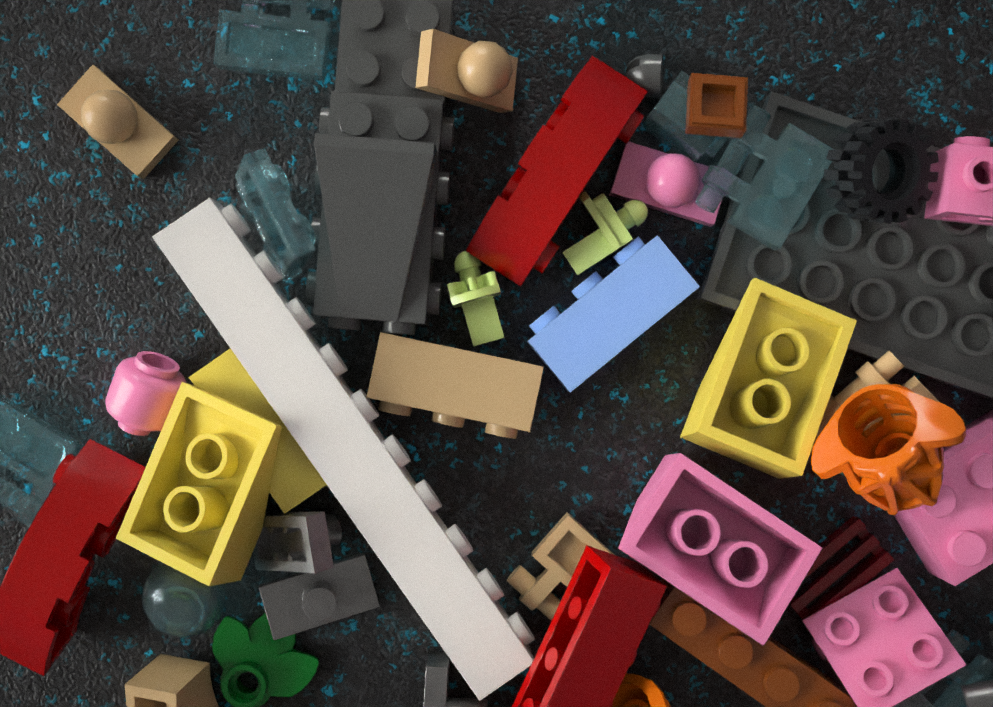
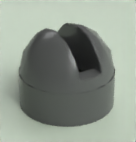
[625,54,663,99]

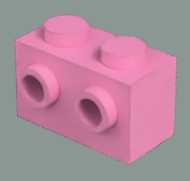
[924,136,993,226]

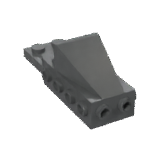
[306,0,455,335]

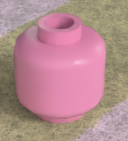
[105,351,187,436]

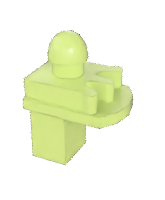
[562,191,648,275]
[447,251,505,346]

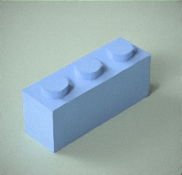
[527,235,700,392]

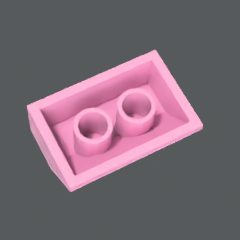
[618,453,822,645]

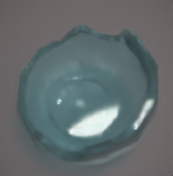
[142,562,226,638]

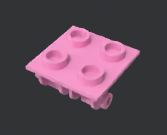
[802,568,966,707]

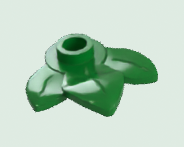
[212,613,319,707]

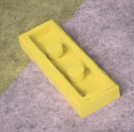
[188,348,327,514]

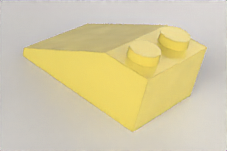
[680,278,857,479]
[116,382,282,586]

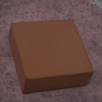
[685,73,748,138]

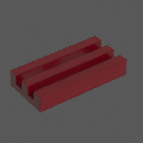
[789,516,894,620]

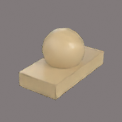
[415,29,518,113]
[57,65,179,179]

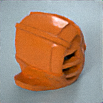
[811,384,967,515]

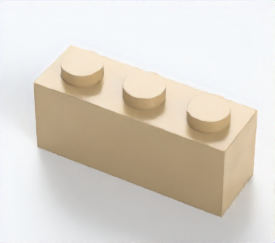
[366,332,544,439]

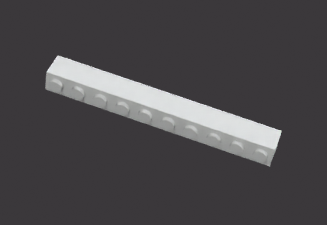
[152,198,535,701]

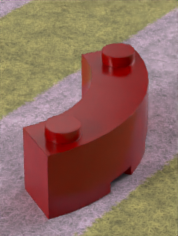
[466,55,648,287]
[0,439,146,676]

